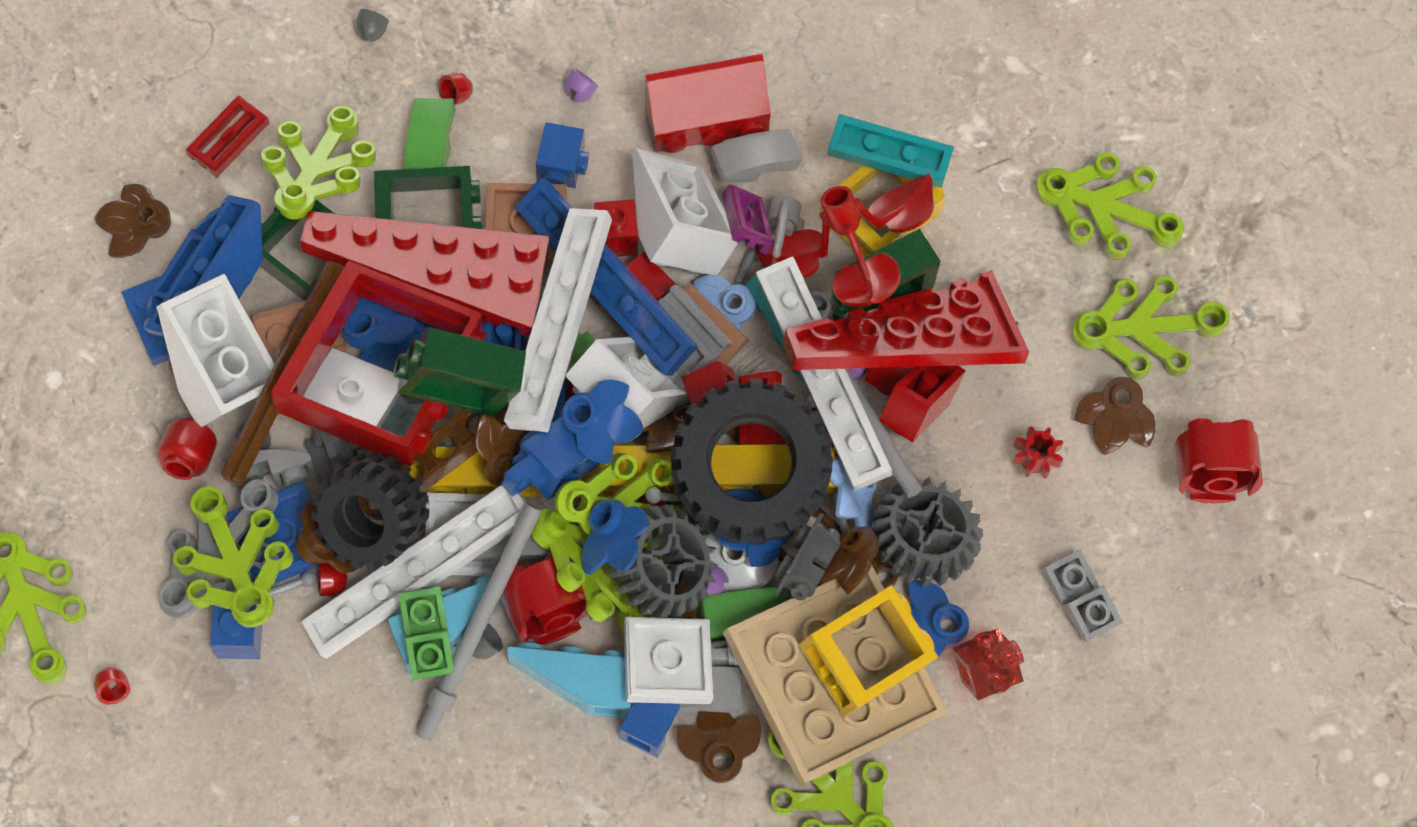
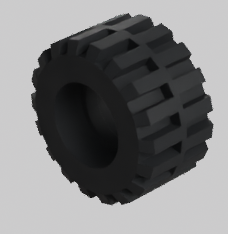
[311,452,430,570]

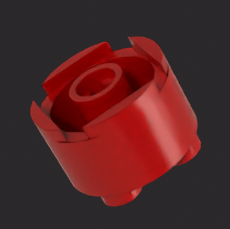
[1175,418,1263,504]
[501,553,592,645]

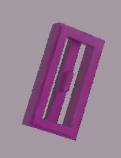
[722,184,774,255]

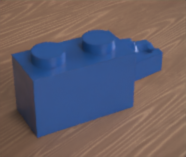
[501,408,615,500]

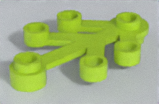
[261,106,376,219]
[1036,152,1184,260]
[1072,275,1230,380]
[554,453,701,563]
[173,486,293,627]
[531,508,653,632]
[0,532,87,685]
[768,730,894,827]

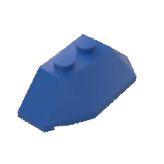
[144,195,263,337]

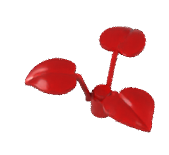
[755,173,934,306]

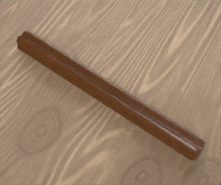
[221,261,344,486]

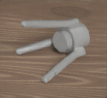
[735,196,805,285]

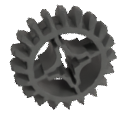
[870,477,983,587]
[609,504,718,618]

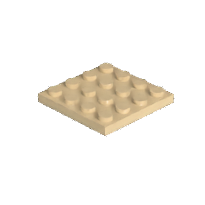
[723,564,948,787]

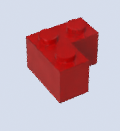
[864,366,966,443]

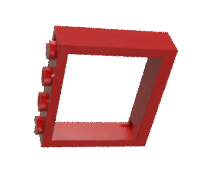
[271,261,487,467]

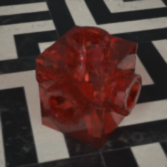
[952,628,1024,701]

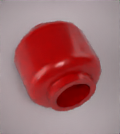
[157,417,217,480]

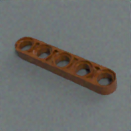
[357,407,508,521]

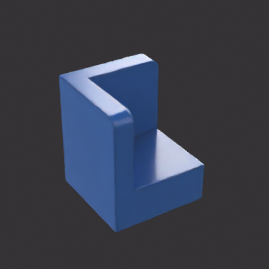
[620,703,680,758]

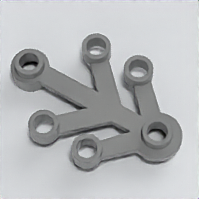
[159,479,279,619]

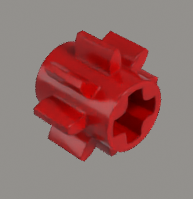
[1013,426,1064,479]

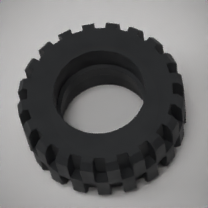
[670,378,833,545]

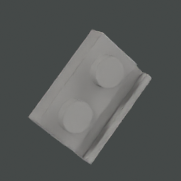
[658,285,733,378]

